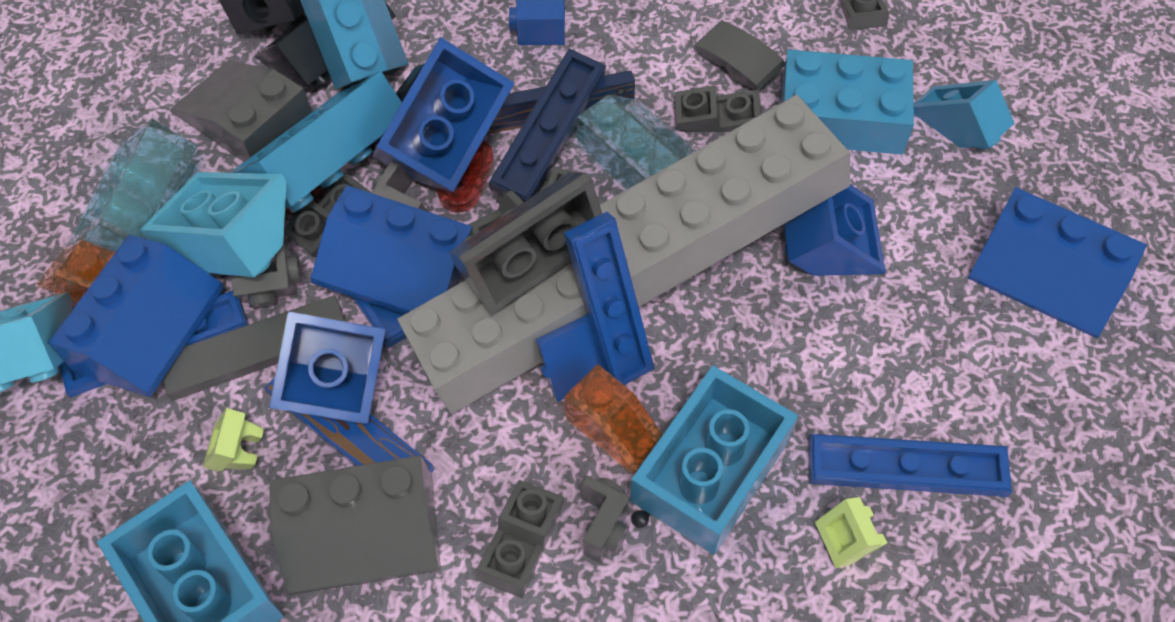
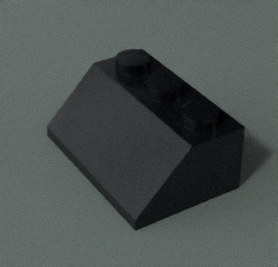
[254,1,396,90]

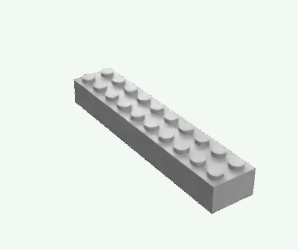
[397,95,850,414]

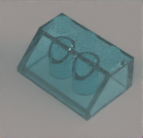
[577,95,697,190]
[66,118,198,257]

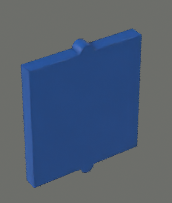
[536,315,606,402]

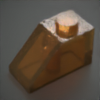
[37,239,115,302]
[564,364,663,476]

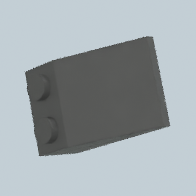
[170,60,312,162]

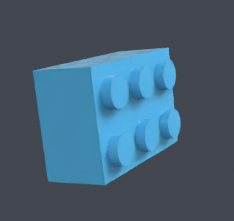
[780,49,914,155]
[630,365,799,556]
[97,480,284,622]

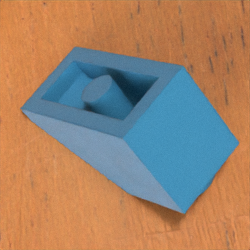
[914,80,1015,150]

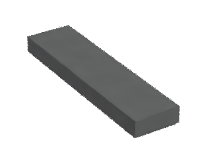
[163,295,345,401]

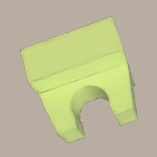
[203,408,264,471]
[815,497,887,568]

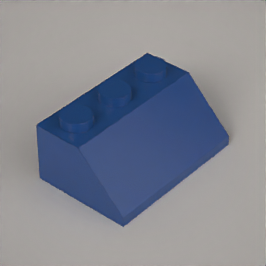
[371,37,515,193]
[311,185,473,314]
[968,187,1147,338]
[48,235,224,398]

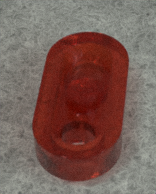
[436,140,494,213]

